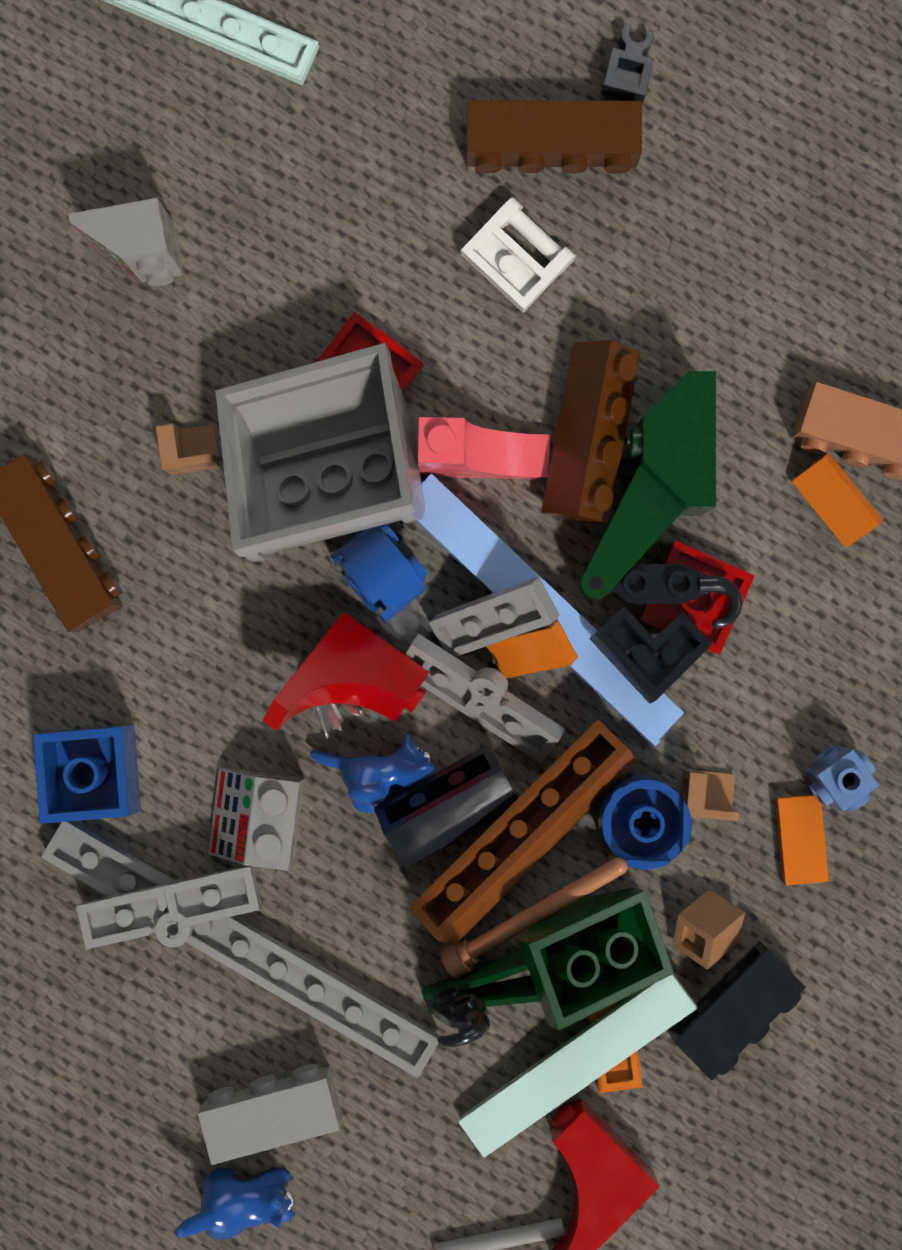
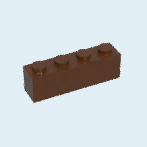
[467,100,642,174]
[541,340,641,524]
[0,454,123,632]

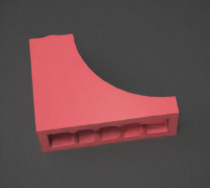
[418,417,550,480]

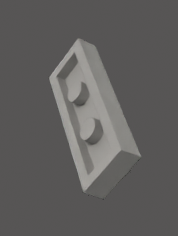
[428,576,560,657]

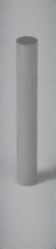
[434,1218,565,1250]

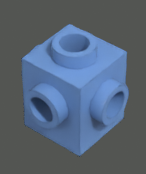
[805,746,880,812]

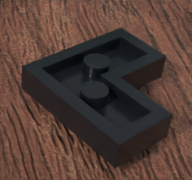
[589,607,712,704]

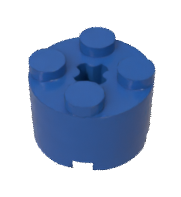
[329,524,428,624]
[597,775,692,870]

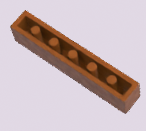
[409,720,638,946]

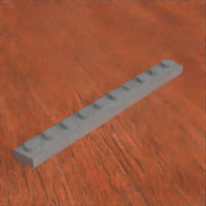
[41,821,440,1078]

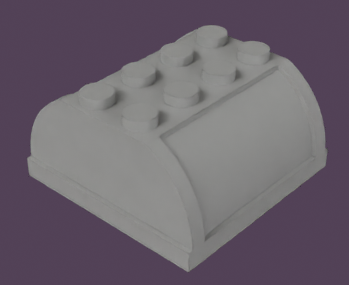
[215,343,425,562]

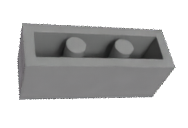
[197,1064,343,1165]

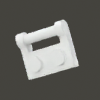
[461,197,576,313]

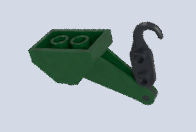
[579,371,743,628]
[421,887,674,1047]

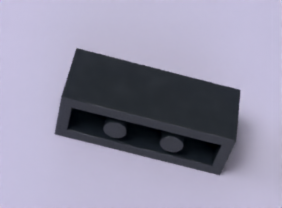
[373,744,518,868]
[668,940,806,1081]

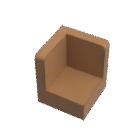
[156,424,221,475]
[681,769,739,821]
[672,891,745,970]

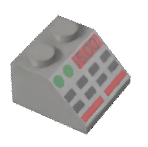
[68,198,184,286]
[208,768,305,871]

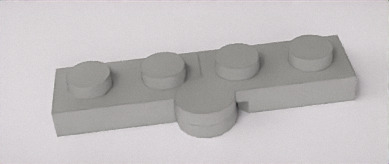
[405,634,565,764]
[76,866,262,950]

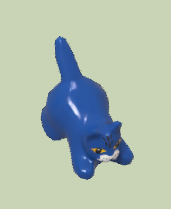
[310,734,434,814]
[175,1167,293,1240]

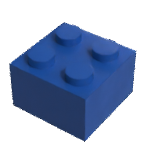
[33,724,141,824]

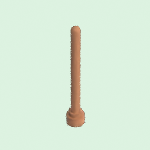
[440,857,628,979]

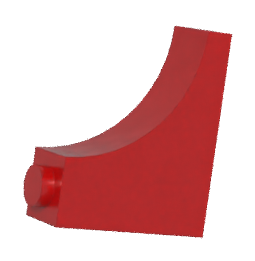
[262,612,430,731]
[550,1098,660,1250]

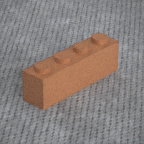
[790,382,902,481]

